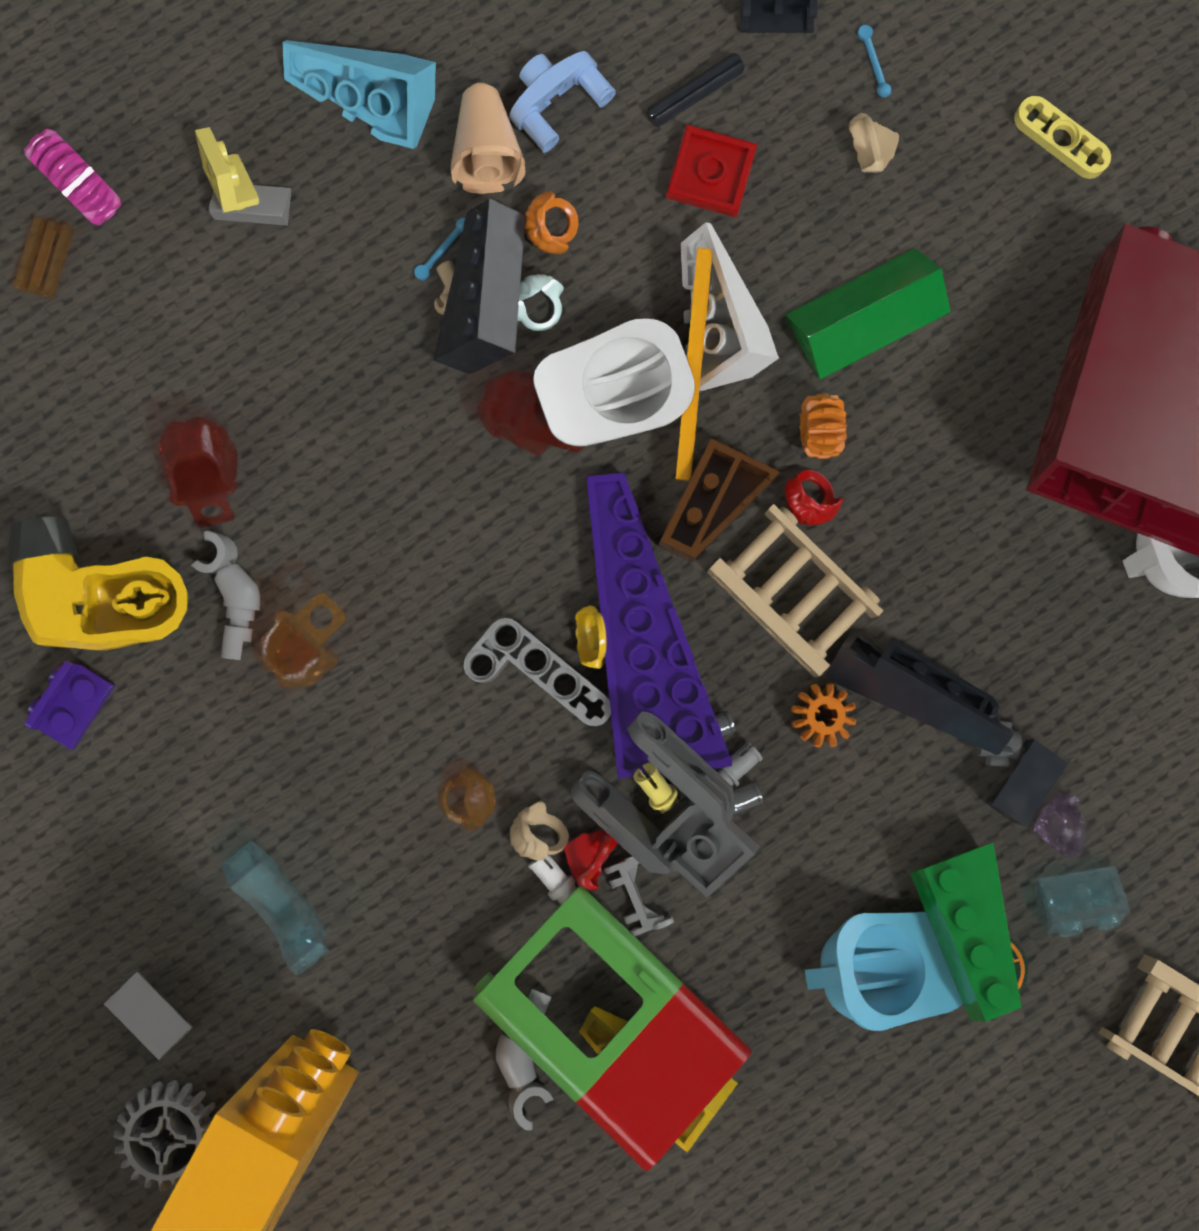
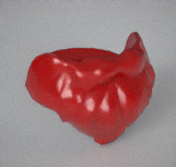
[785,470,843,526]
[563,828,618,890]

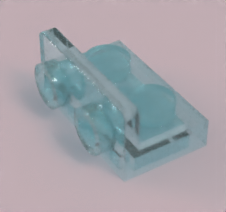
[1037,866,1130,937]

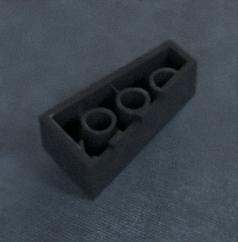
[433,198,526,374]

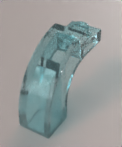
[221,840,329,976]

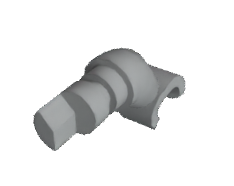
[191,531,260,660]
[496,989,554,1130]

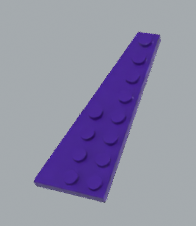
[587,473,732,779]

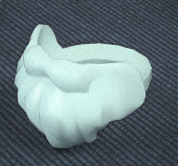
[517,274,564,331]

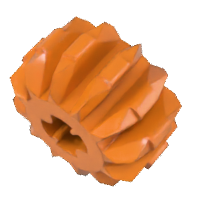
[799,394,848,459]
[791,683,856,748]

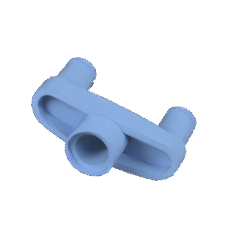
[509,51,616,153]

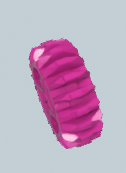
[24,128,121,226]

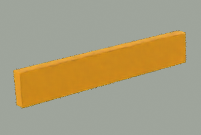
[676,248,712,481]

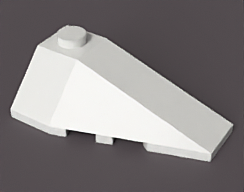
[681,222,779,391]

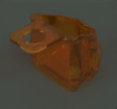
[260,593,346,689]

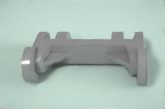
[604,855,674,936]

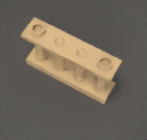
[707,504,883,677]
[1099,954,1199,1096]

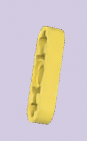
[1014,96,1111,179]

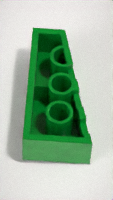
[910,843,1022,1022]

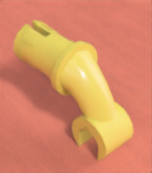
[634,763,679,814]

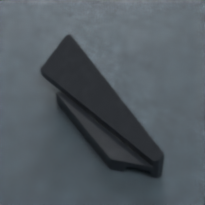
[825,629,1014,755]

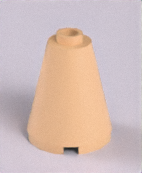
[450,83,525,194]

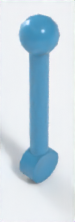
[858,25,891,98]
[414,218,465,281]

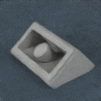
[209,185,291,226]

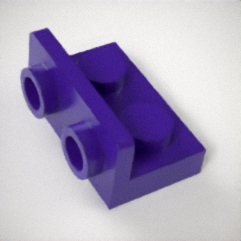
[24,660,116,750]

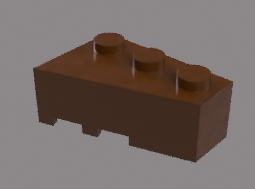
[658,438,780,563]

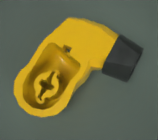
[10,517,189,651]

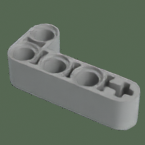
[464,618,611,726]

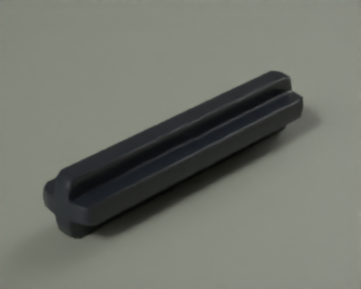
[647,53,745,127]

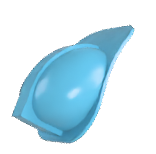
[805,912,963,1031]

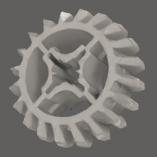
[113,1080,216,1192]

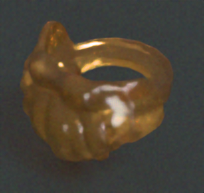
[440,768,496,833]

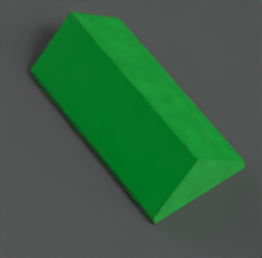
[785,248,950,380]

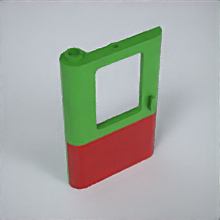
[473,886,752,1172]

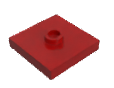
[666,124,758,218]

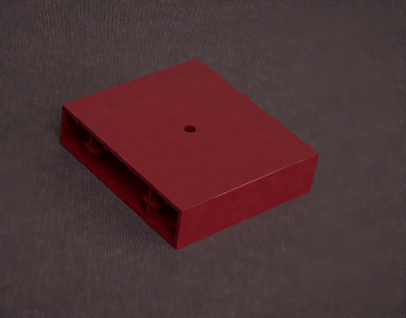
[1026,224,1199,557]

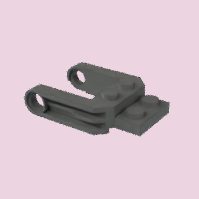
[571,712,760,898]

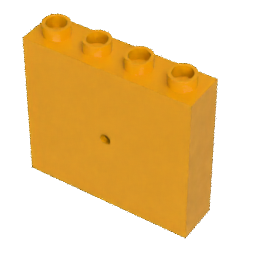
[151,1029,359,1231]

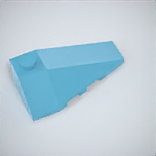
[282,40,436,149]

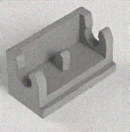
[104,972,192,1060]

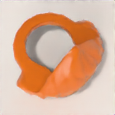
[524,191,579,255]

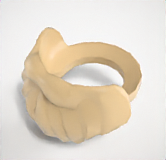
[848,113,899,173]
[510,801,569,860]

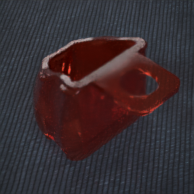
[477,370,583,456]
[158,417,238,528]

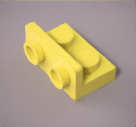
[195,127,259,213]

